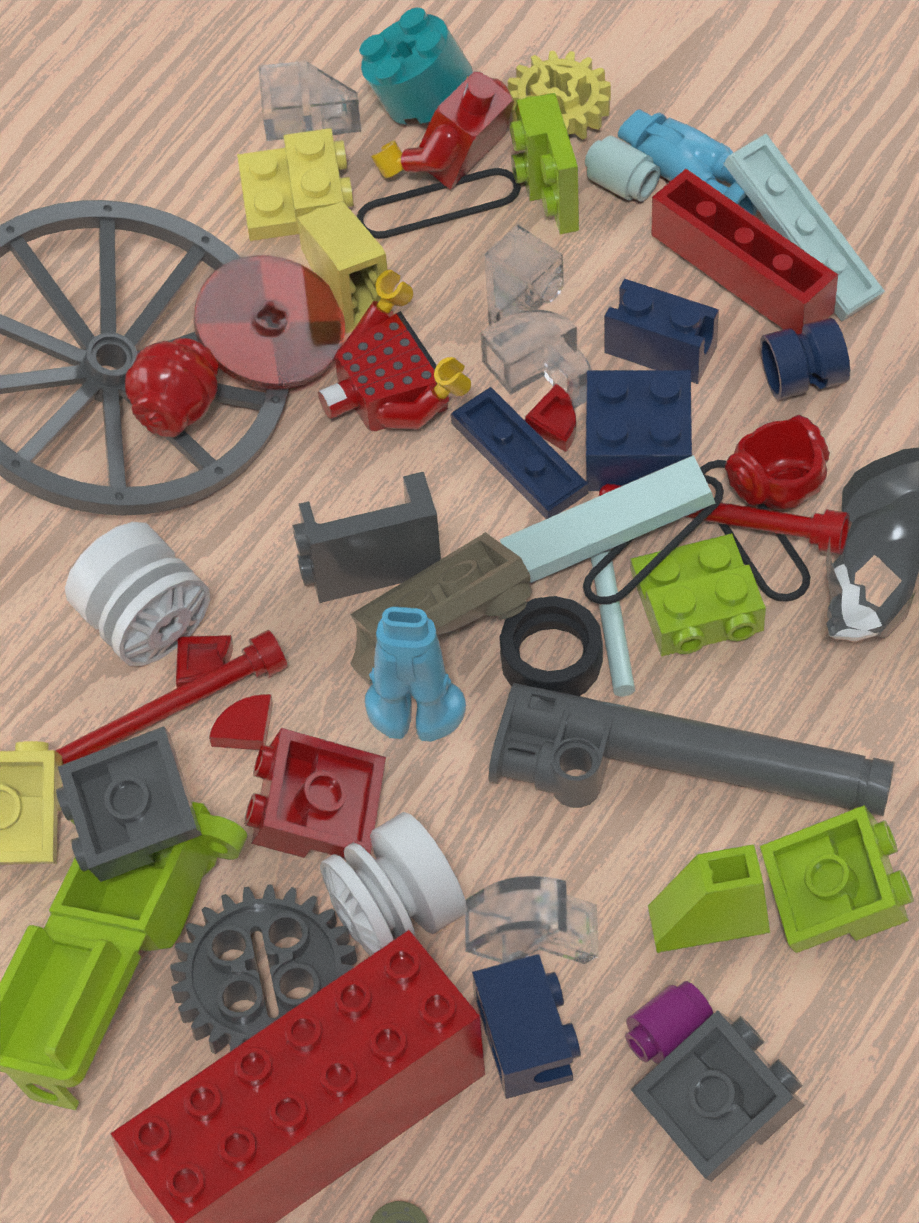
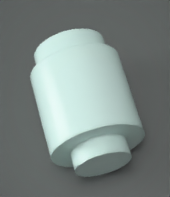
[585,136,660,201]

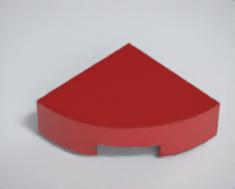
[525,384,576,452]
[176,635,233,688]
[209,694,273,750]

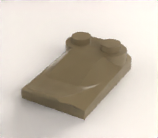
[350,532,532,685]

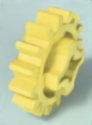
[508,51,611,140]

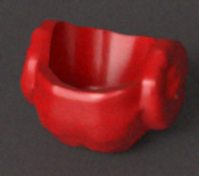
[125,338,219,437]
[725,415,830,510]

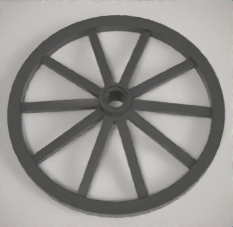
[0,200,289,516]

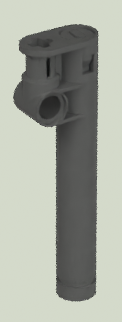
[488,683,895,816]

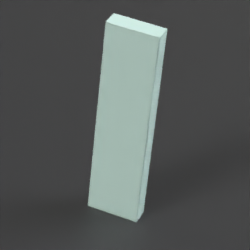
[723,134,885,322]
[500,455,715,583]

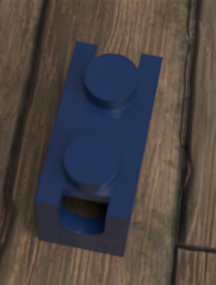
[604,278,719,384]
[472,954,581,1099]

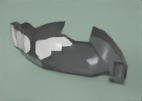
[826,447,919,642]

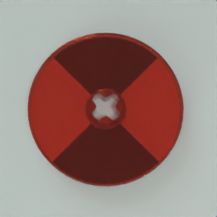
[193,255,345,389]

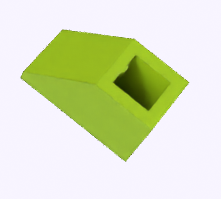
[648,844,770,953]

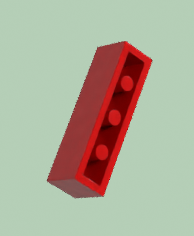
[651,169,838,334]

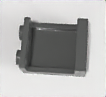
[292,471,441,603]

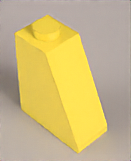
[297,201,387,334]

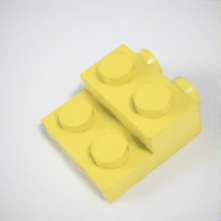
[237,128,354,241]
[0,741,62,865]

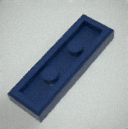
[451,387,589,519]

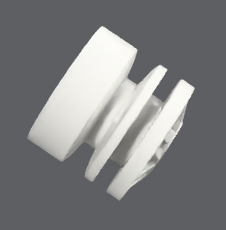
[65,522,210,666]
[320,812,467,956]

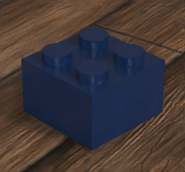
[586,370,692,491]

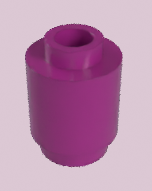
[625,981,713,1064]

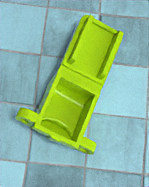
[0,802,248,1110]

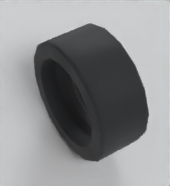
[499,596,603,696]

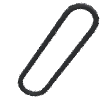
[357,168,521,239]
[700,460,811,602]
[583,475,724,604]

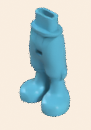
[618,109,757,216]
[365,607,466,742]

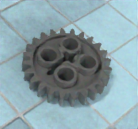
[170,885,357,1054]

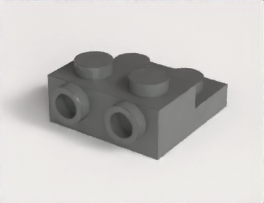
[56,726,202,882]
[631,1010,805,1182]

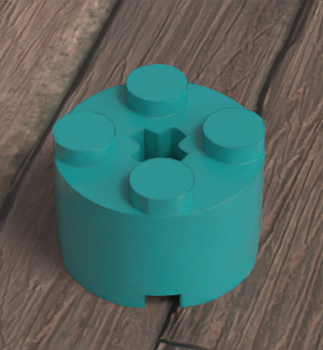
[359,7,473,125]

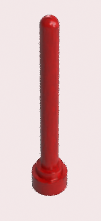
[599,484,850,555]
[55,630,288,765]

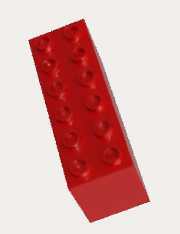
[110,930,485,1223]

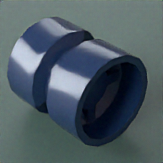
[760,318,850,400]

